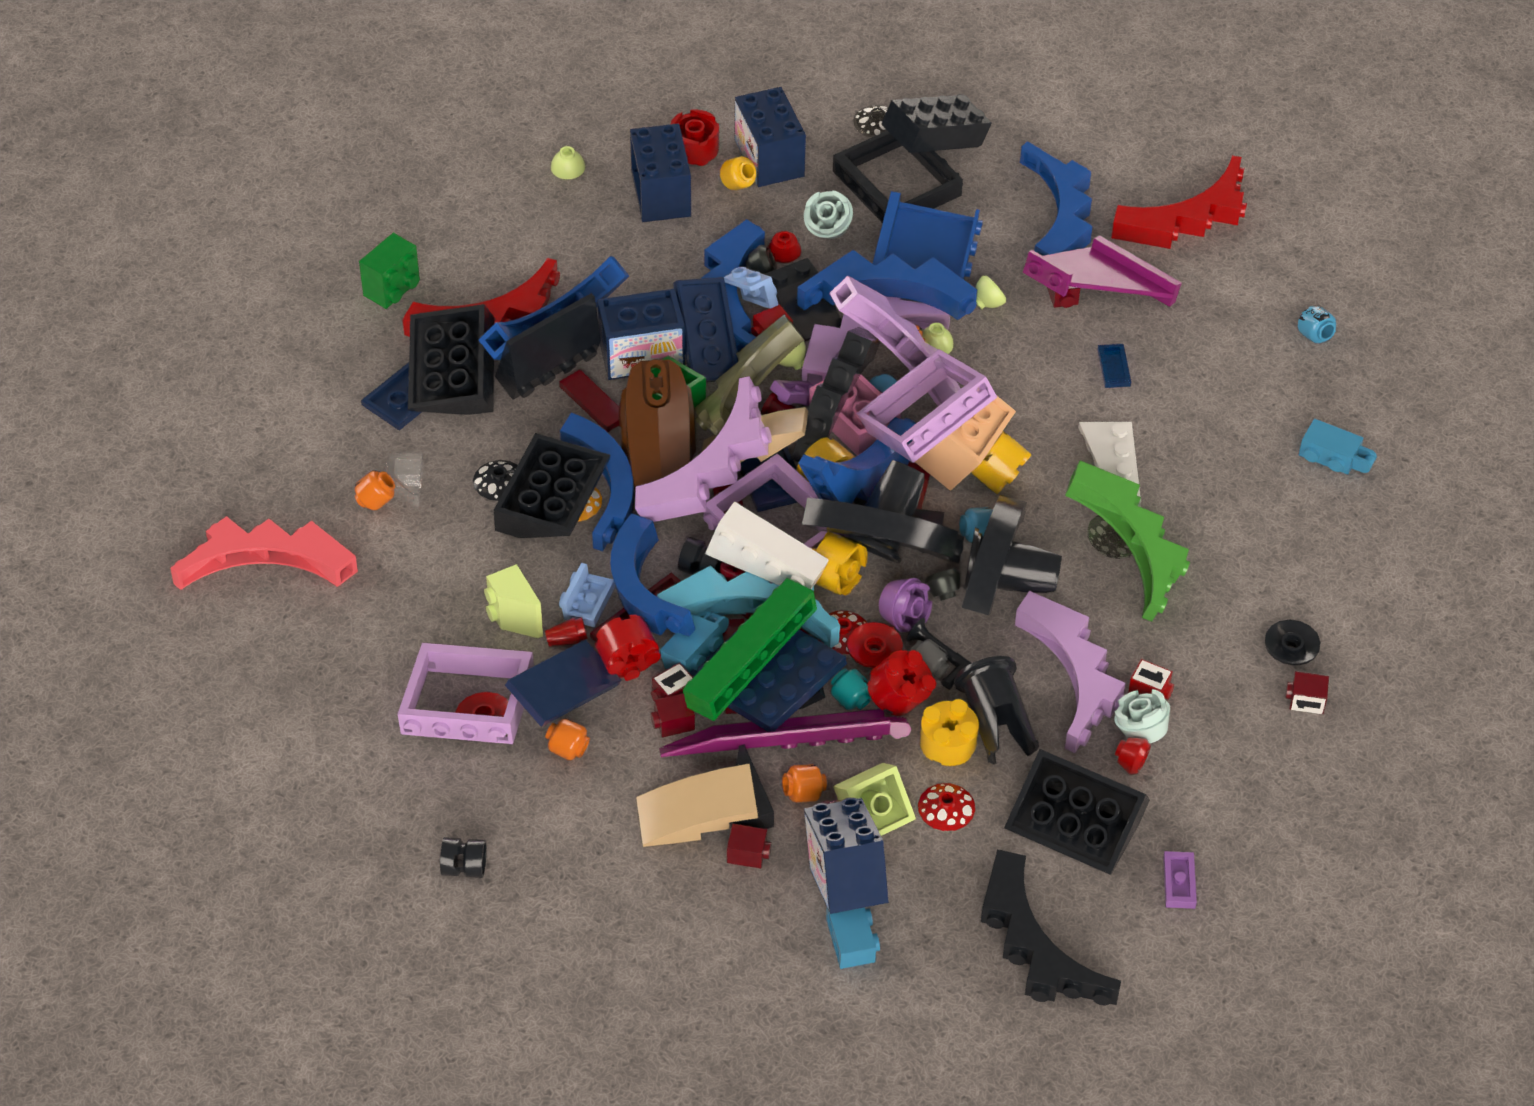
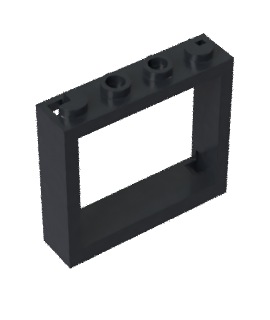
[833,131,963,224]

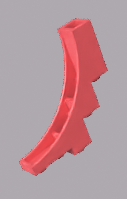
[170,516,358,590]

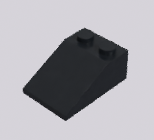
[764,258,842,342]

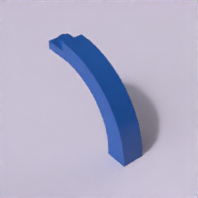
[560,413,634,551]
[610,513,695,637]

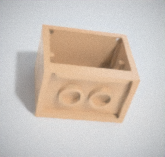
[915,396,1016,491]

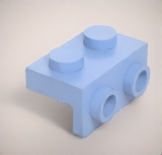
[724,267,778,309]
[559,563,615,628]

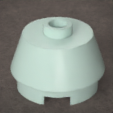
[804,190,853,239]
[1114,689,1170,743]

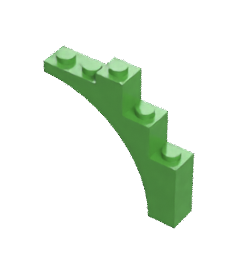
[1065,461,1190,622]

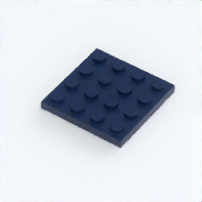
[690,629,847,732]

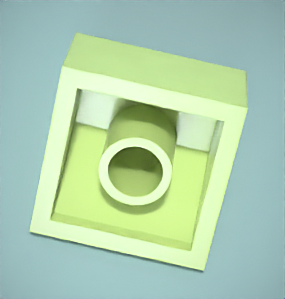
[484,564,543,638]
[833,763,916,836]

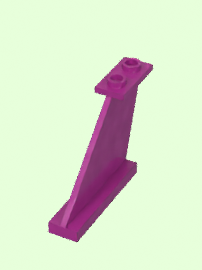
[1023,235,1182,307]

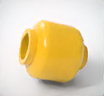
[720,156,756,190]

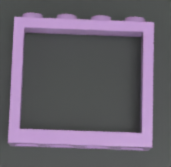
[856,349,997,463]
[703,454,844,584]
[398,643,534,744]

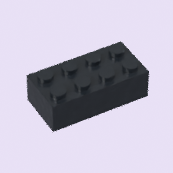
[881,94,992,153]

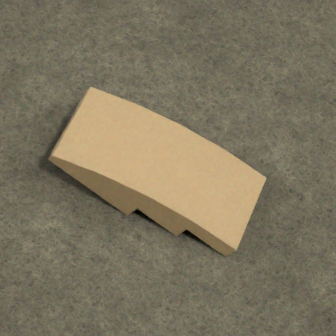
[701,407,809,463]
[636,764,758,847]

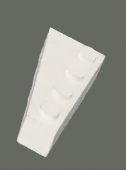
[705,502,829,589]

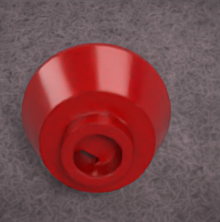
[768,231,802,263]
[1115,737,1151,775]

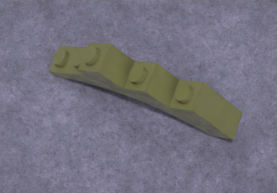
[694,314,804,436]

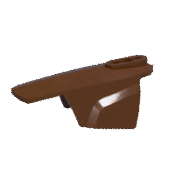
[618,359,696,495]

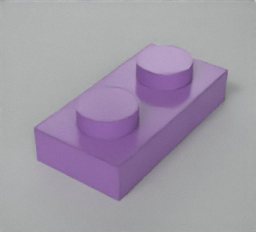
[770,380,814,406]
[1163,851,1197,909]

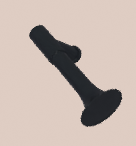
[907,617,971,690]

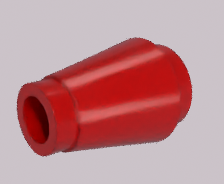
[545,617,588,647]

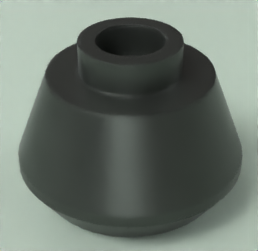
[745,245,777,274]
[924,568,961,601]

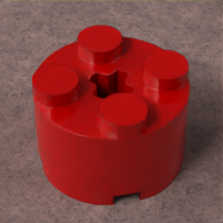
[671,109,719,166]
[595,615,661,681]
[868,650,936,716]

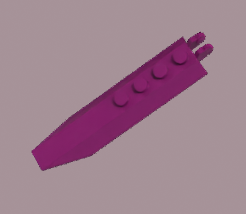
[659,709,912,757]

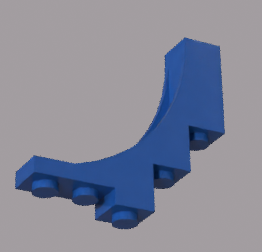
[1020,141,1093,256]
[479,256,629,360]

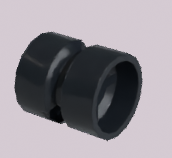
[678,537,723,575]
[440,837,487,878]

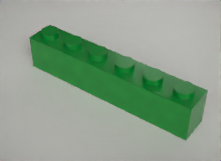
[683,578,817,721]

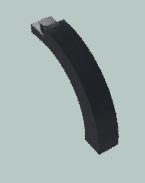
[962,495,1027,616]
[802,498,964,563]

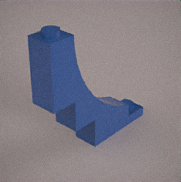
[701,219,765,352]
[797,250,977,320]
[798,417,916,504]

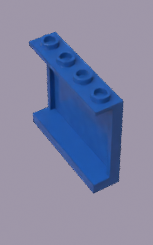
[872,191,983,279]

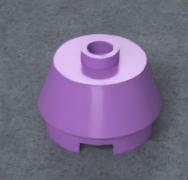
[879,578,933,632]

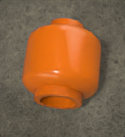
[355,470,395,510]
[545,718,590,761]
[782,764,827,803]

